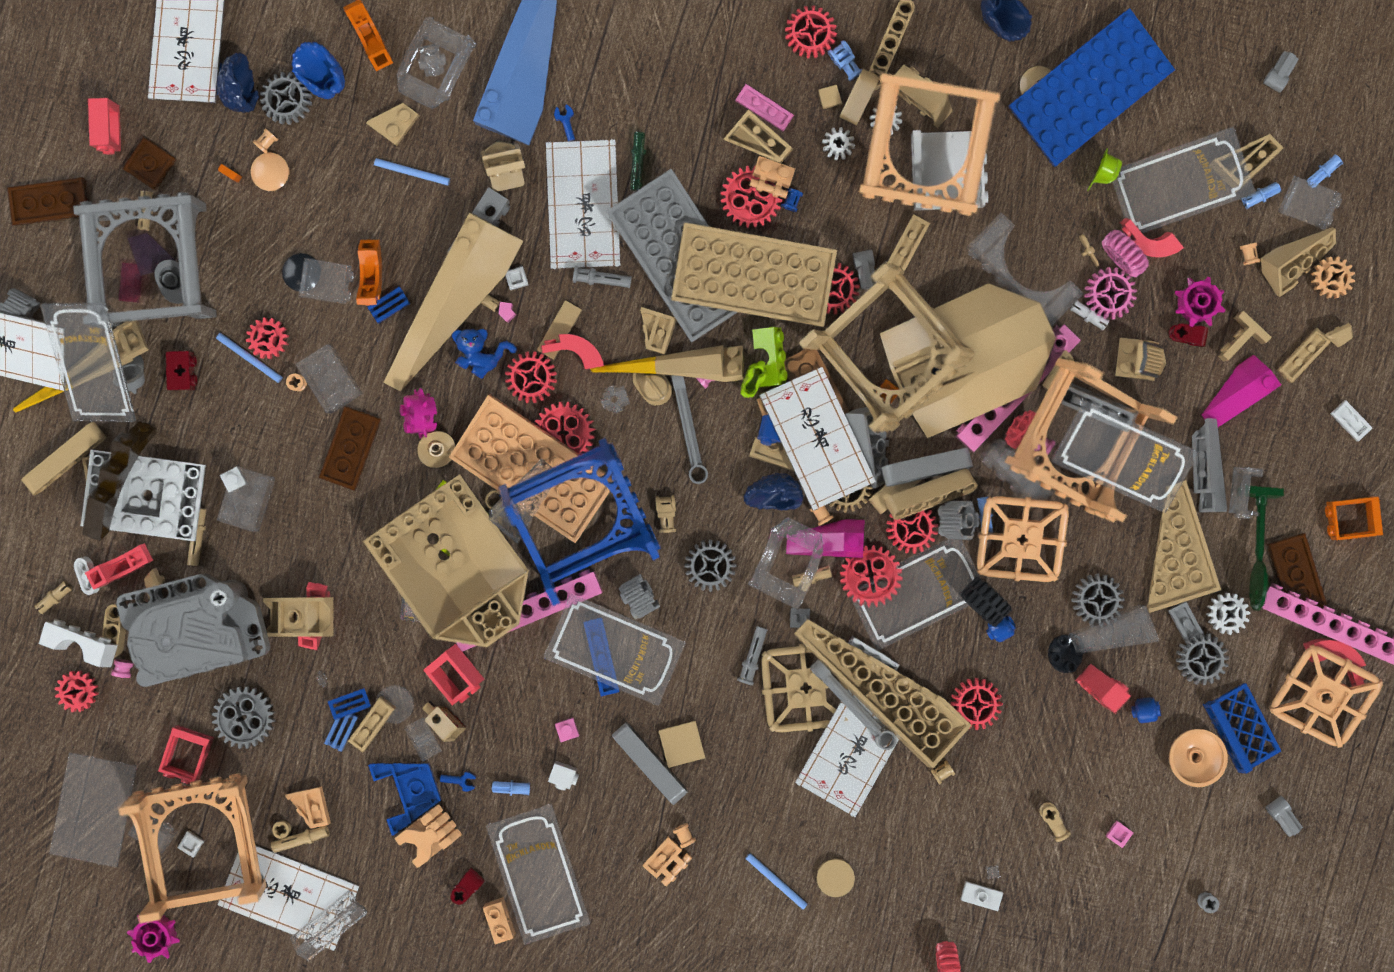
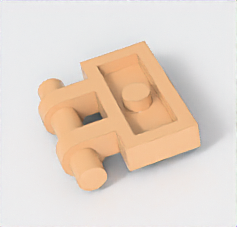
[749,156,795,199]
[642,836,692,887]

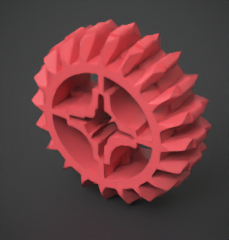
[785,6,837,59]
[826,263,860,315]
[505,352,557,403]
[886,510,938,554]
[950,678,1003,730]
[935,941,961,972]

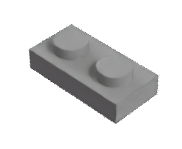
[1168,601,1204,644]

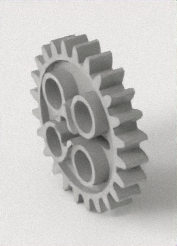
[212,686,276,749]

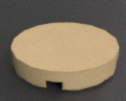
[816,858,855,897]

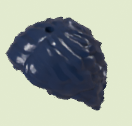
[981,0,1032,42]
[217,52,259,113]
[743,473,804,511]

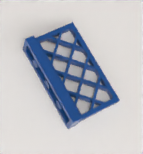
[1203,683,1281,774]

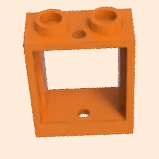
[1325,496,1383,540]

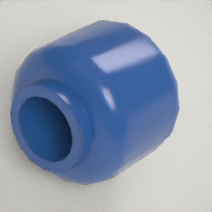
[986,615,1016,642]
[1131,697,1161,723]

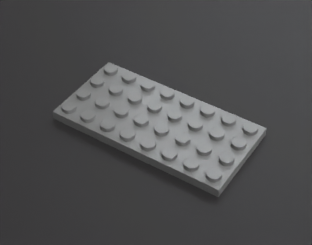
[606,169,737,343]

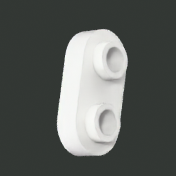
[74,557,100,595]

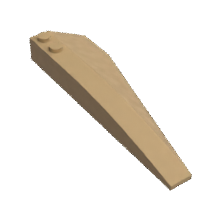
[384,213,523,392]
[794,619,972,768]

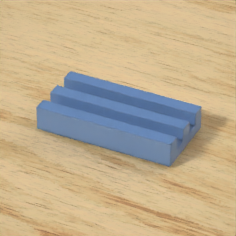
[324,709,359,752]

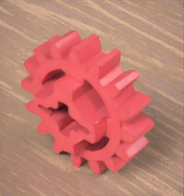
[246,317,289,359]
[1004,410,1036,449]
[55,670,99,712]

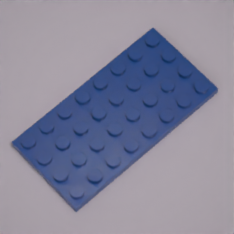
[1008,8,1175,167]

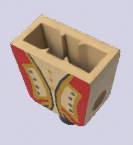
[422,701,467,742]

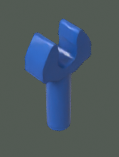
[554,104,575,142]
[440,771,477,792]

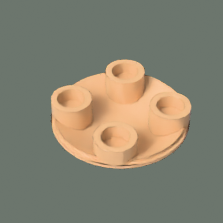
[251,153,290,191]

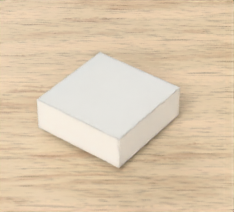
[506,266,529,291]
[177,830,205,858]

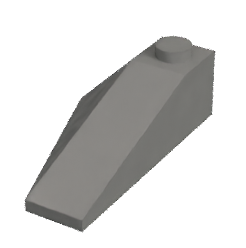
[845,407,889,488]

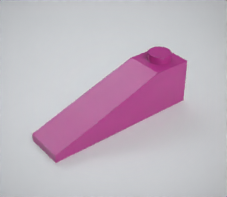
[1201,355,1281,427]
[786,519,865,558]

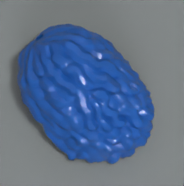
[292,42,345,99]

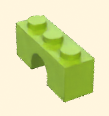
[752,327,788,387]

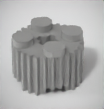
[0,288,40,321]
[938,501,980,540]
[619,574,660,620]

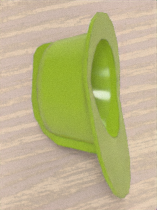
[1087,148,1122,191]

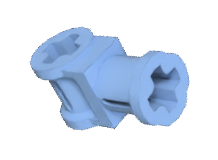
[827,40,862,81]

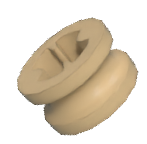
[272,820,291,839]

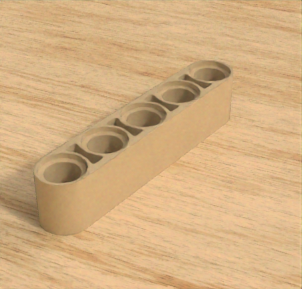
[869,0,915,91]
[21,422,106,495]
[885,469,978,520]

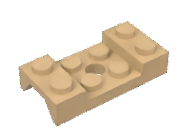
[263,597,333,637]

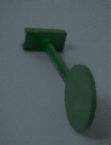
[1240,485,1284,611]

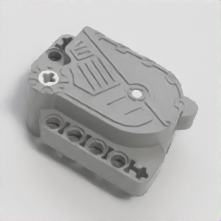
[116,574,270,687]

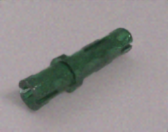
[630,132,646,191]

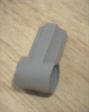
[1263,51,1299,93]
[852,249,877,290]
[1265,796,1303,837]

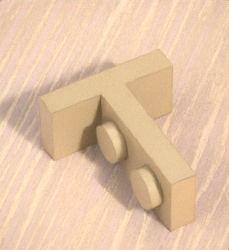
[1218,311,1272,362]

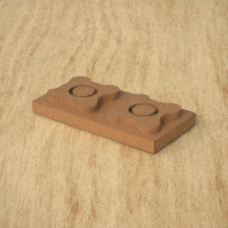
[784,349,849,414]

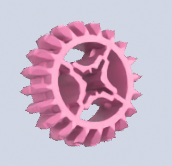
[1102,230,1149,277]
[1084,267,1137,320]

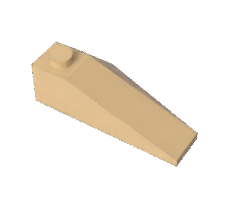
[1261,227,1336,297]

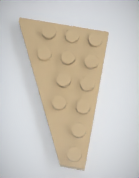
[1147,480,1221,613]

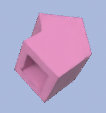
[498,302,516,323]

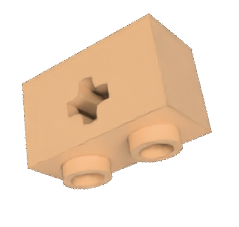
[483,897,516,944]

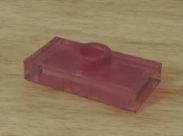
[118,263,143,303]

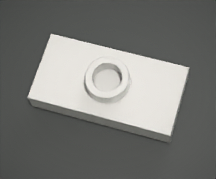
[1330,400,1372,441]
[960,881,1003,911]

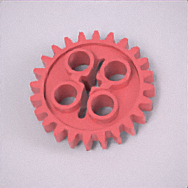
[721,166,782,229]
[535,401,596,455]
[840,545,903,608]

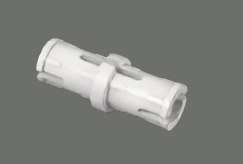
[1070,300,1109,331]

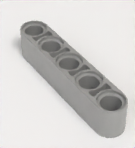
[881,448,973,487]
[612,722,688,805]

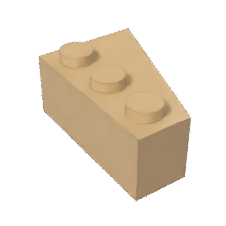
[723,110,793,163]

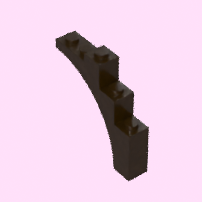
[82,421,157,541]

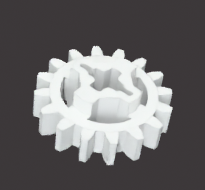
[1206,593,1250,635]

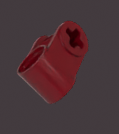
[1168,323,1209,347]
[450,867,485,905]

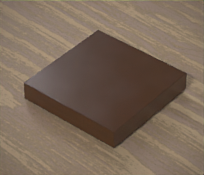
[122,137,177,191]

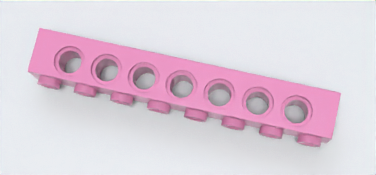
[955,325,1081,452]
[456,569,603,652]
[1263,583,1394,665]

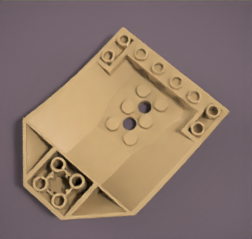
[880,283,1056,438]
[363,474,529,647]

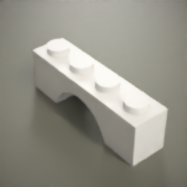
[39,619,118,667]

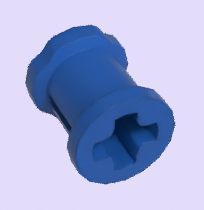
[781,188,803,212]

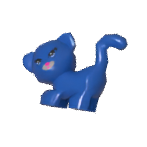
[452,329,517,379]

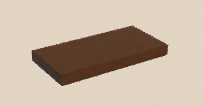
[7,177,88,226]
[319,406,382,491]
[1267,533,1328,613]

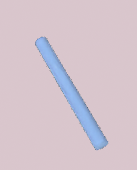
[374,158,450,186]
[216,333,283,383]
[745,853,808,909]

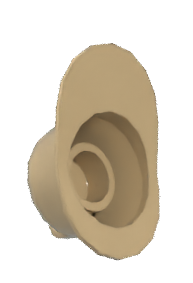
[633,373,672,405]

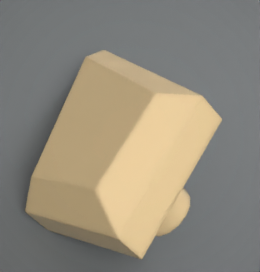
[1325,323,1353,347]
[144,568,165,600]

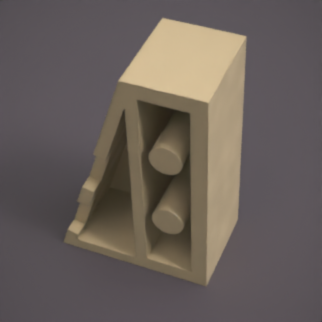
[894,64,952,129]
[1209,134,1283,192]

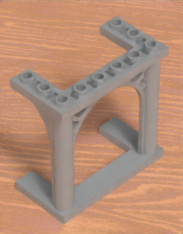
[73,192,217,328]

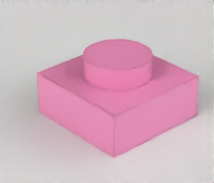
[555,717,580,742]
[1105,820,1133,848]

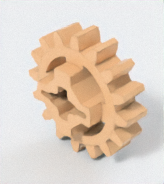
[1311,257,1355,299]

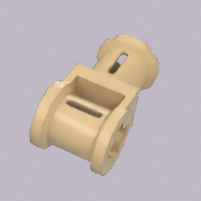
[656,494,676,533]
[1039,802,1071,842]

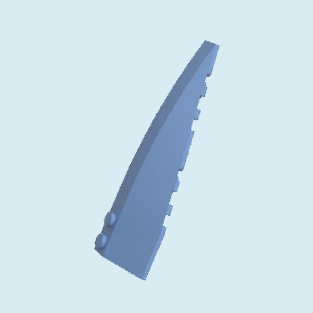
[473,0,557,146]

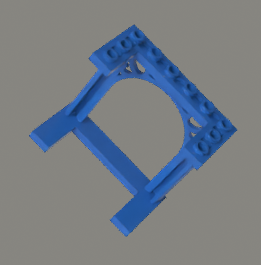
[499,438,661,606]

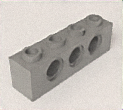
[447,187,510,253]
[1061,383,1139,432]

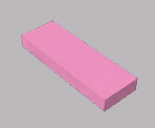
[735,84,794,132]

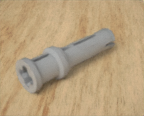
[573,266,632,288]
[737,626,768,685]

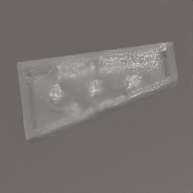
[980,438,1054,509]
[489,459,552,544]
[1069,605,1160,653]

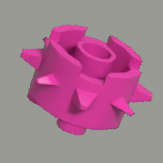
[1174,277,1225,327]
[400,388,437,439]
[127,914,180,963]

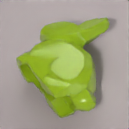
[741,361,767,398]

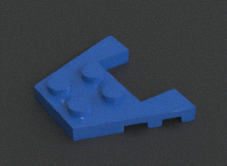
[368,763,441,836]

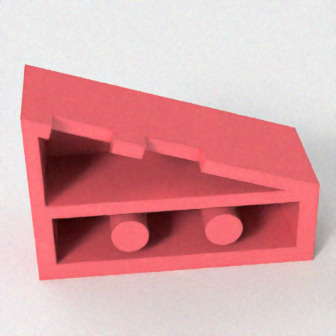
[1075,664,1131,713]

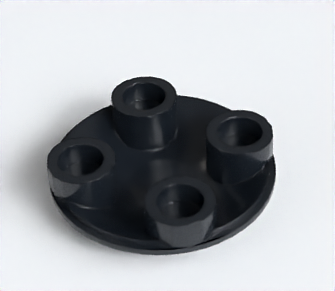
[282,253,321,292]
[1048,635,1085,673]

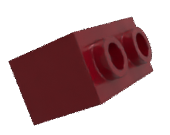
[166,351,197,391]

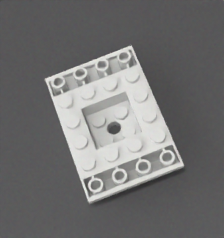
[80,450,206,541]

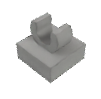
[790,608,810,628]

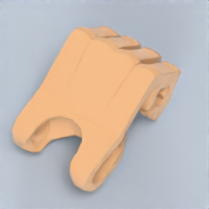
[395,804,462,868]

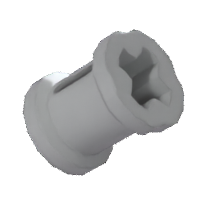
[1197,892,1219,913]

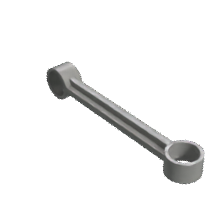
[671,375,708,484]
[810,660,897,750]

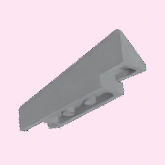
[1192,418,1227,513]

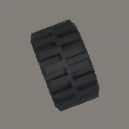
[960,577,1012,627]

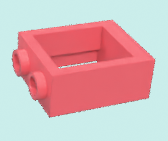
[88,98,121,155]
[423,643,484,706]
[158,725,214,785]

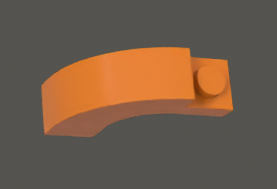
[343,0,393,71]
[356,240,382,306]

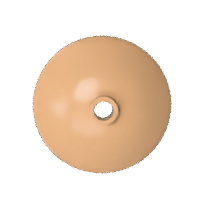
[1169,729,1228,787]

